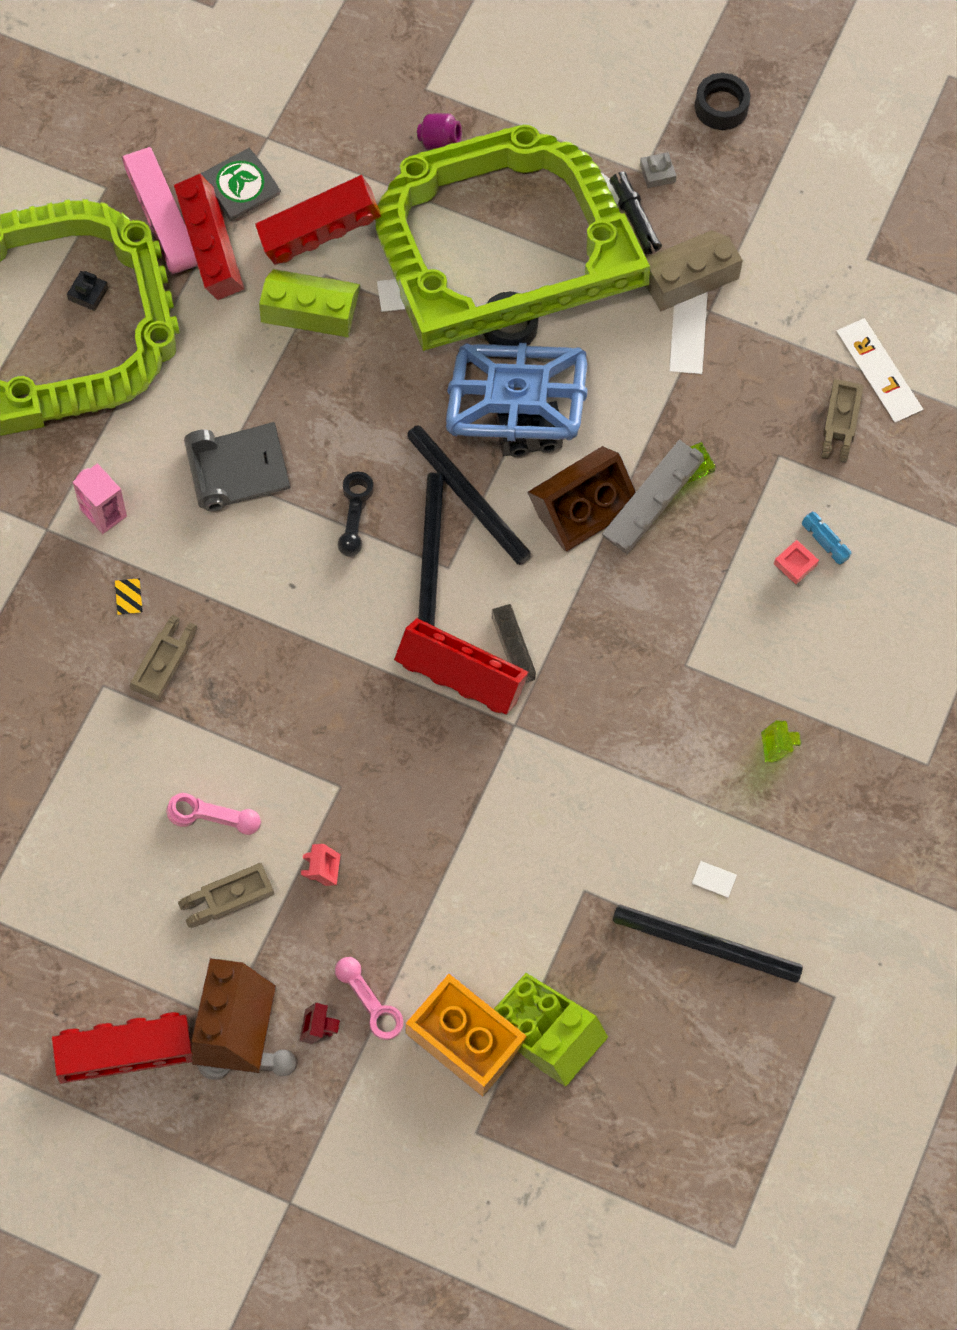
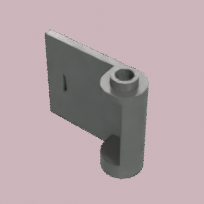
[184,422,290,511]

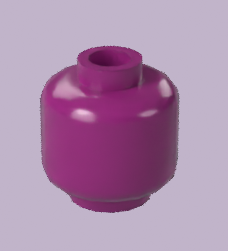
[417,113,462,151]

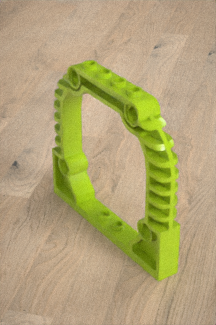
[375,124,650,351]
[0,199,180,436]

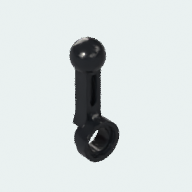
[337,471,373,557]

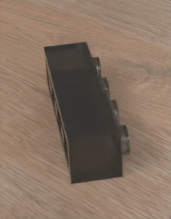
[491,604,536,683]

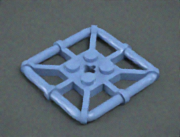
[446,343,588,441]

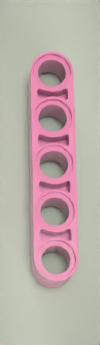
[122,147,198,275]

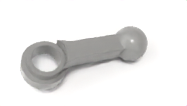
[197,1049,296,1080]

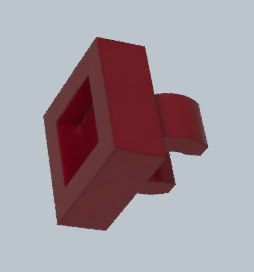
[299,1002,340,1044]

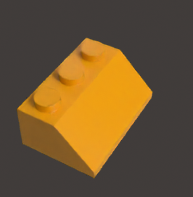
[406,974,527,1097]

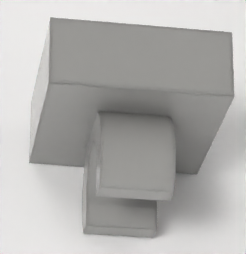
[640,152,676,188]

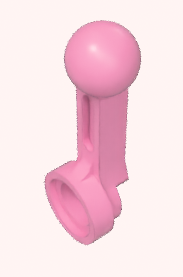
[166,793,261,835]
[335,957,403,1040]

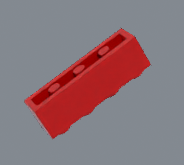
[174,174,244,300]
[255,174,382,265]
[394,618,529,715]
[52,1012,192,1084]

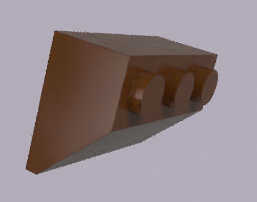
[527,446,636,552]
[192,958,276,1073]

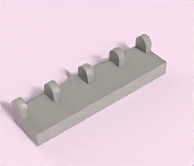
[602,439,704,555]

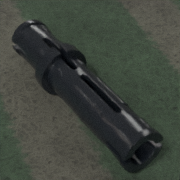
[609,172,662,255]

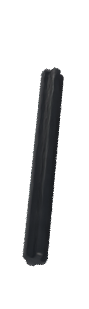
[407,425,531,565]
[418,472,444,627]
[613,904,803,982]

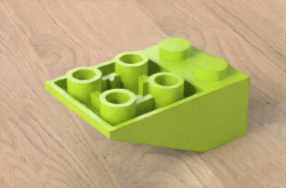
[494,973,608,1087]

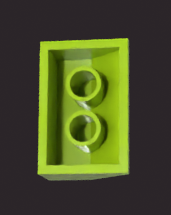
[259,269,360,338]

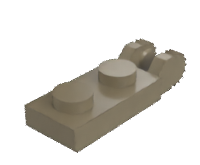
[821,379,864,462]
[130,615,197,702]
[178,863,275,928]

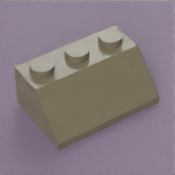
[646,230,743,311]

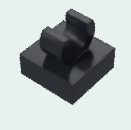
[67,270,108,311]

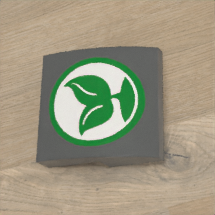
[200,148,281,221]

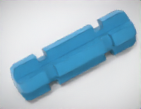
[802,512,852,565]

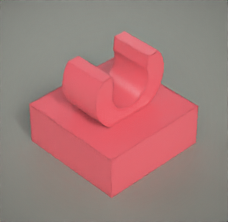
[774,540,819,584]
[301,844,341,886]

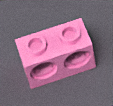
[73,463,127,534]

